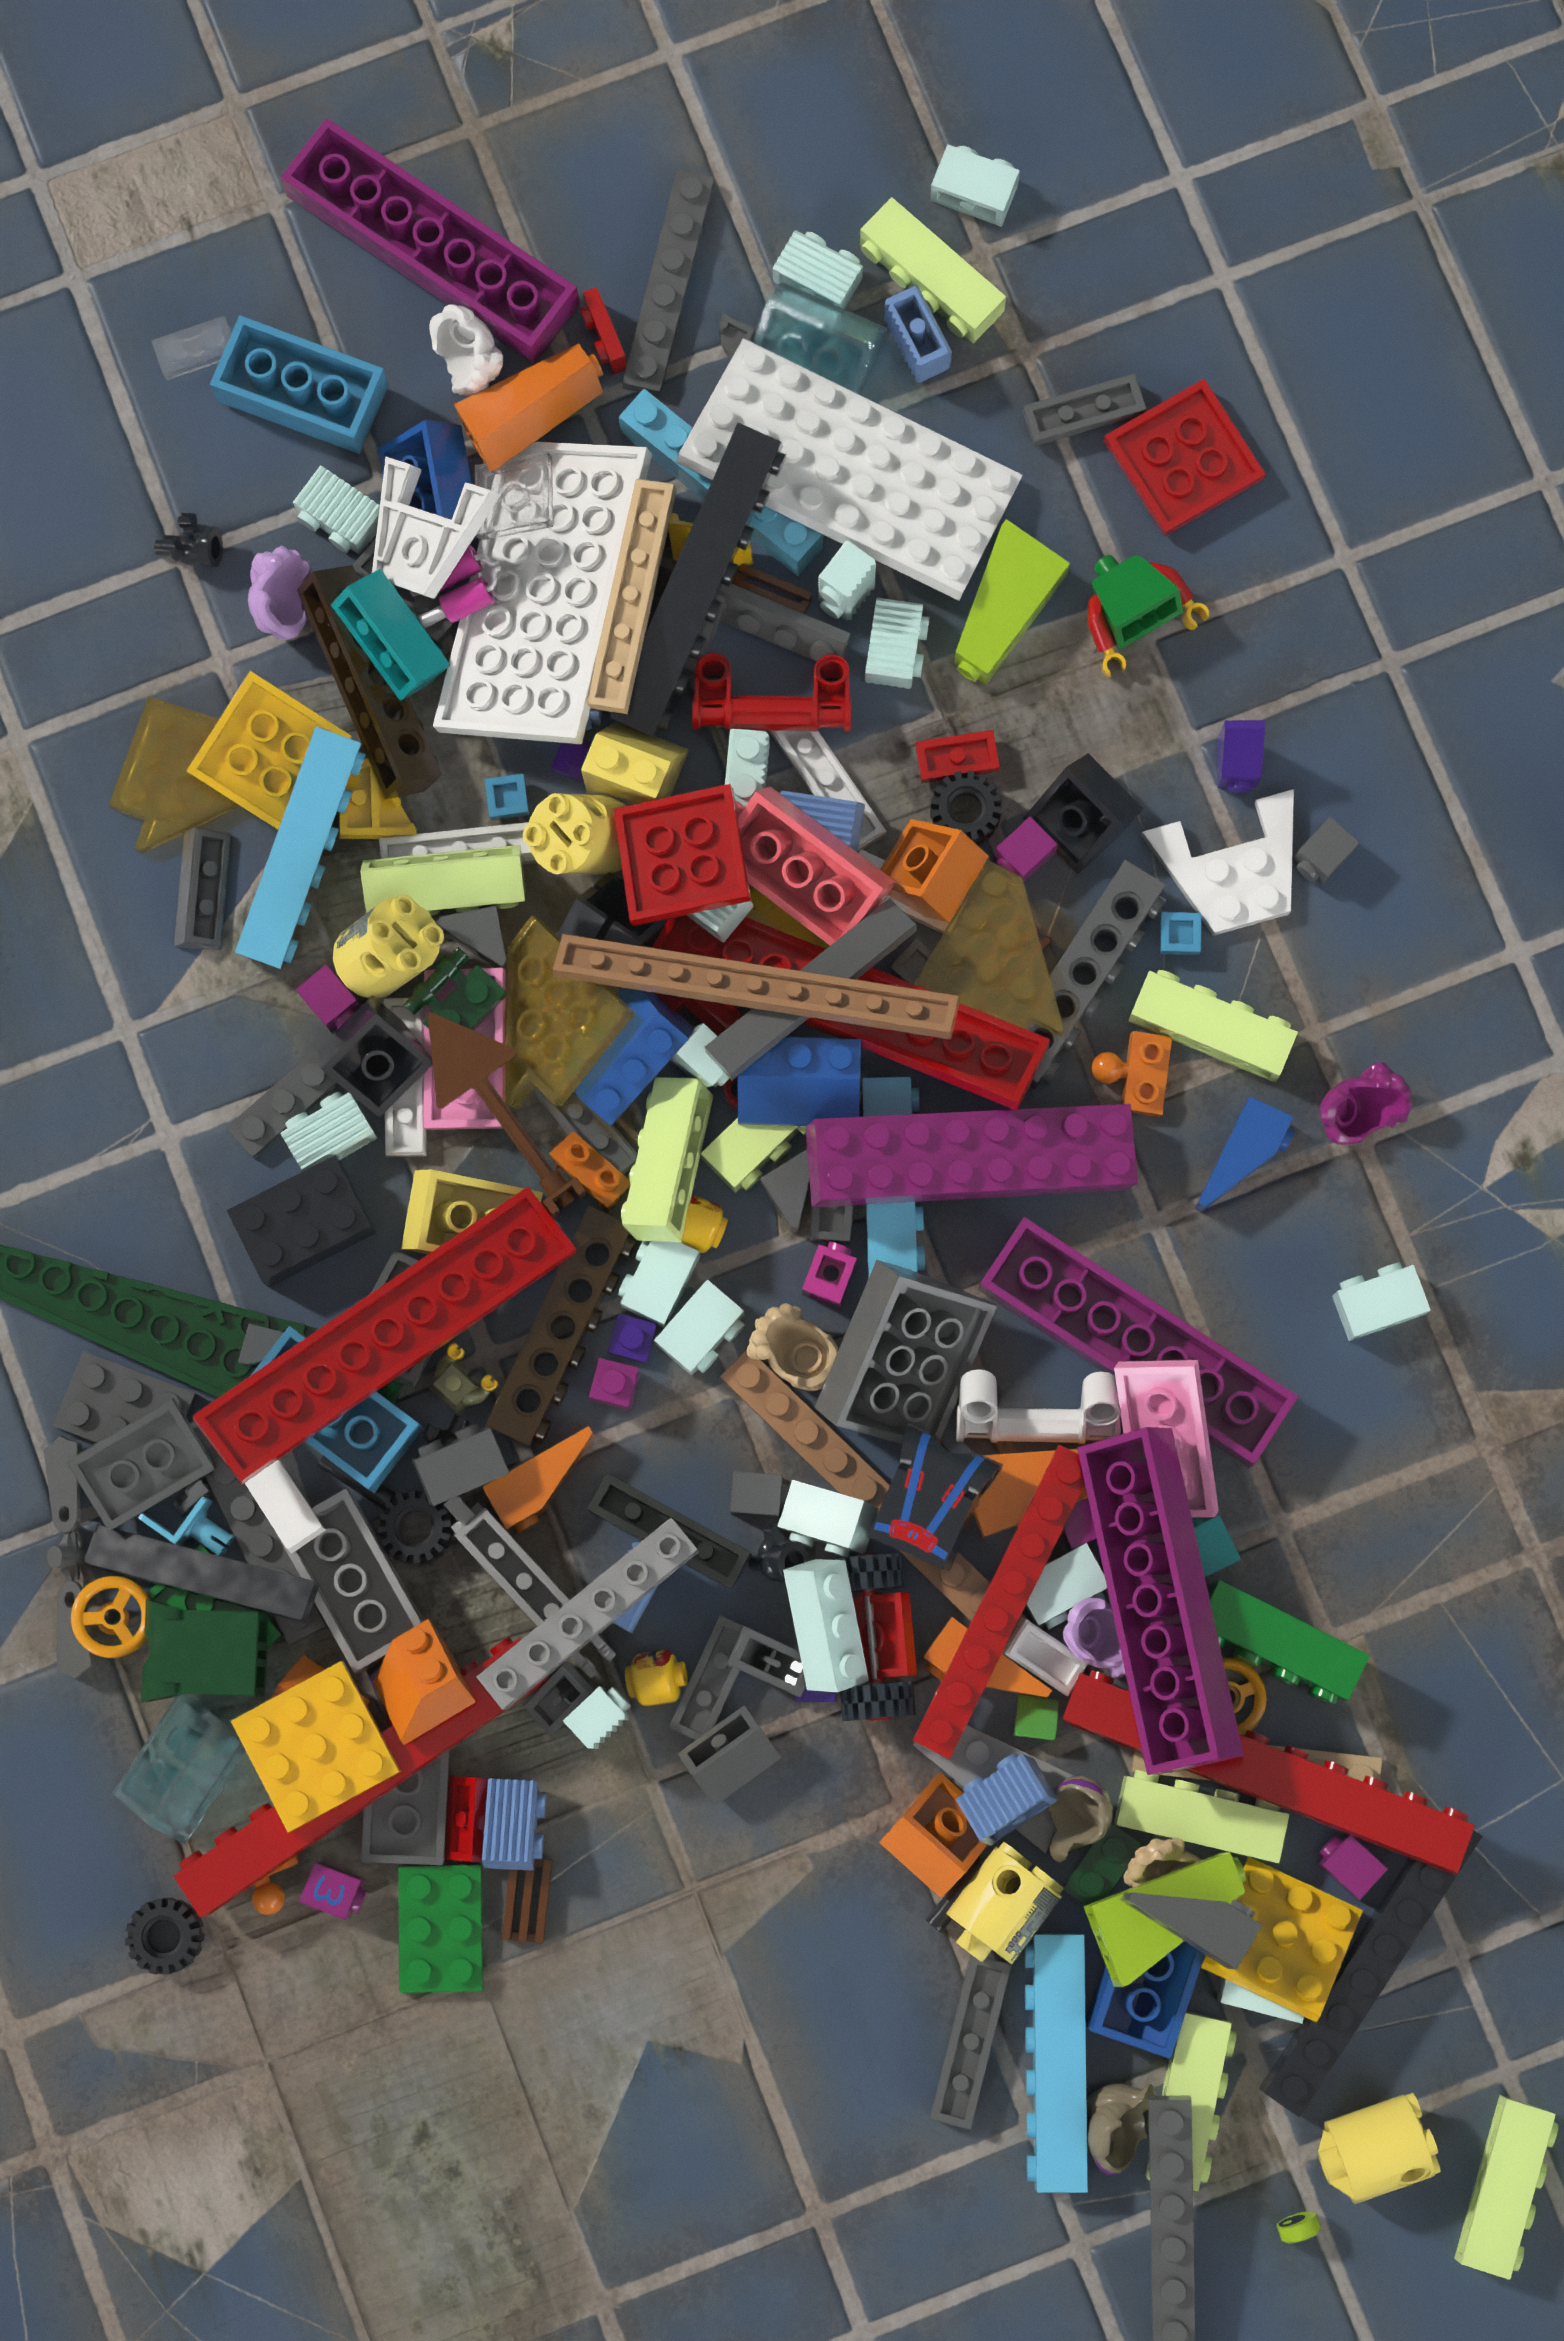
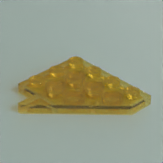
[109,696,240,854]
[913,860,1064,1036]
[505,916,635,1109]

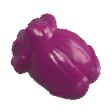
[1319,1062,1412,1145]

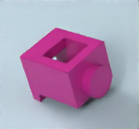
[802,1242,857,1308]

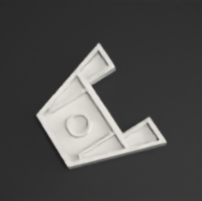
[372,457,501,599]
[1141,789,1294,936]

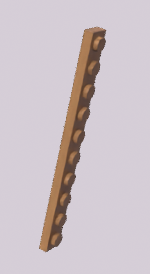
[553,934,959,1040]
[720,1349,1029,1661]

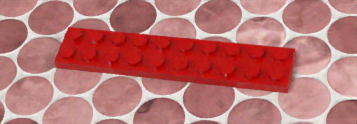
[652,915,1050,1111]
[193,1187,576,1485]

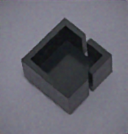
[557,872,668,948]

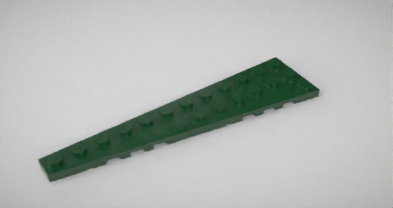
[0,1244,404,1405]

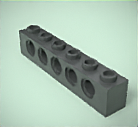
[1017,860,1166,1089]

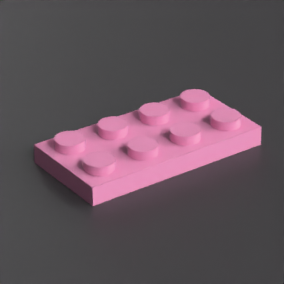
[424,968,506,1130]
[1114,1360,1219,1518]

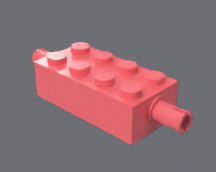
[735,786,897,951]

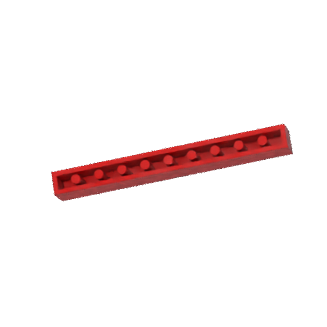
[173,1637,549,1918]
[1062,1670,1475,1876]

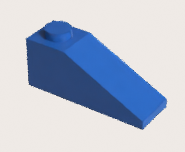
[1195,1096,1295,1213]

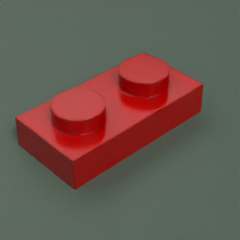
[579,287,627,375]
[915,730,1000,784]
[445,1776,489,1862]

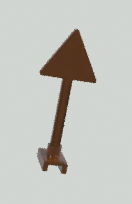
[428,1013,586,1220]

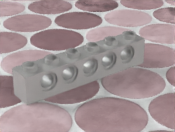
[477,1517,699,1710]

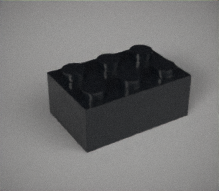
[227,1156,376,1287]

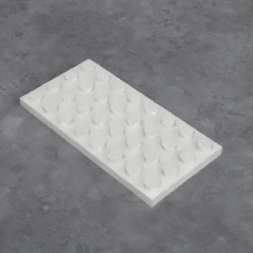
[676,338,1022,601]
[433,442,652,744]

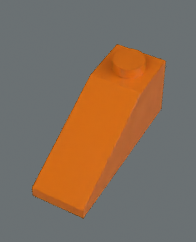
[482,1426,595,1534]
[922,1617,1052,1698]

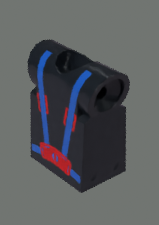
[868,1424,1003,1571]

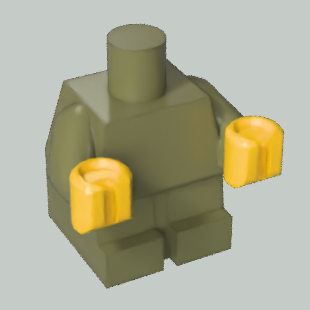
[429,1343,498,1417]

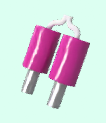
[410,545,502,628]

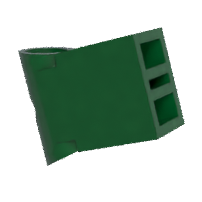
[140,1599,269,1703]

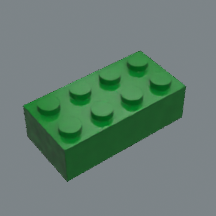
[1208,1580,1370,1705]

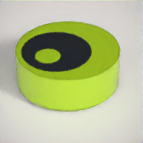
[1276,2211,1321,2244]

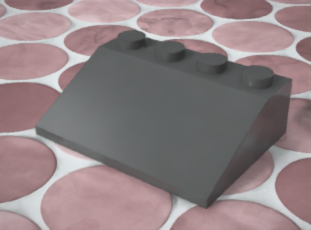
[814,1260,997,1444]

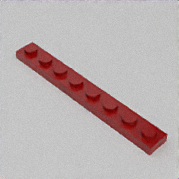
[912,1445,1085,1760]

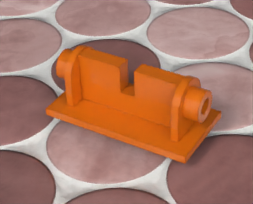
[548,1131,631,1210]

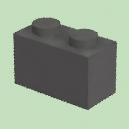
[411,1423,509,1506]
[677,1705,781,1806]

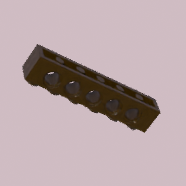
[297,565,442,799]
[485,1206,637,1449]

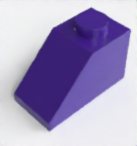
[1217,720,1265,793]

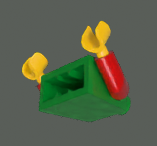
[1088,555,1209,678]

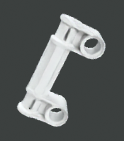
[956,1369,1121,1444]

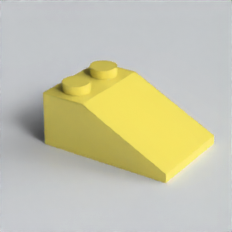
[401,1169,543,1254]

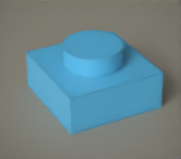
[484,774,530,821]
[1159,912,1201,955]

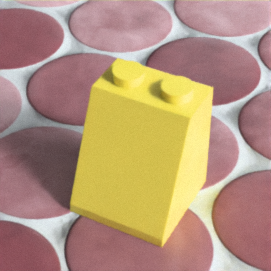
[581,722,689,806]

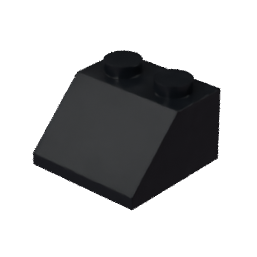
[1023,753,1143,874]
[318,995,433,1118]

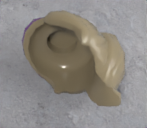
[1047,1775,1113,1863]
[1086,2084,1156,2175]

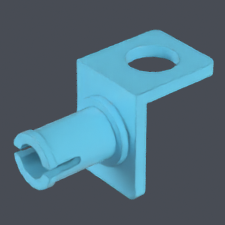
[138,1496,235,1556]

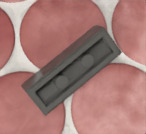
[174,827,232,950]

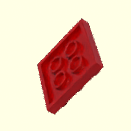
[1104,379,1266,537]
[613,784,751,926]

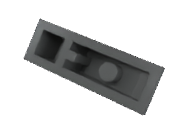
[1120,1893,1262,1970]

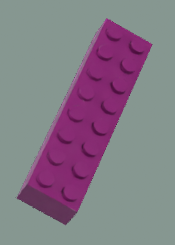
[280,118,580,364]
[805,1104,1138,1207]
[978,1217,1299,1468]
[1077,1427,1244,1775]

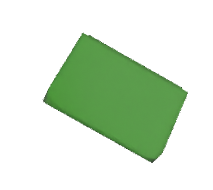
[1013,1695,1059,1741]

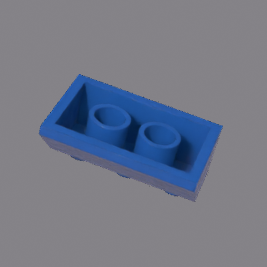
[377,420,481,541]
[555,988,694,1126]
[738,1037,861,1126]
[1085,1941,1204,2059]

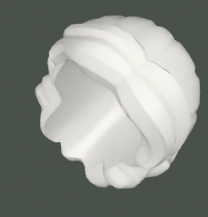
[429,304,503,397]

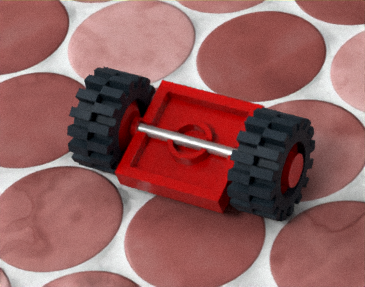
[831,1553,917,1721]

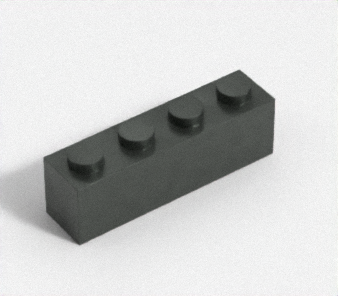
[587,1473,752,1590]

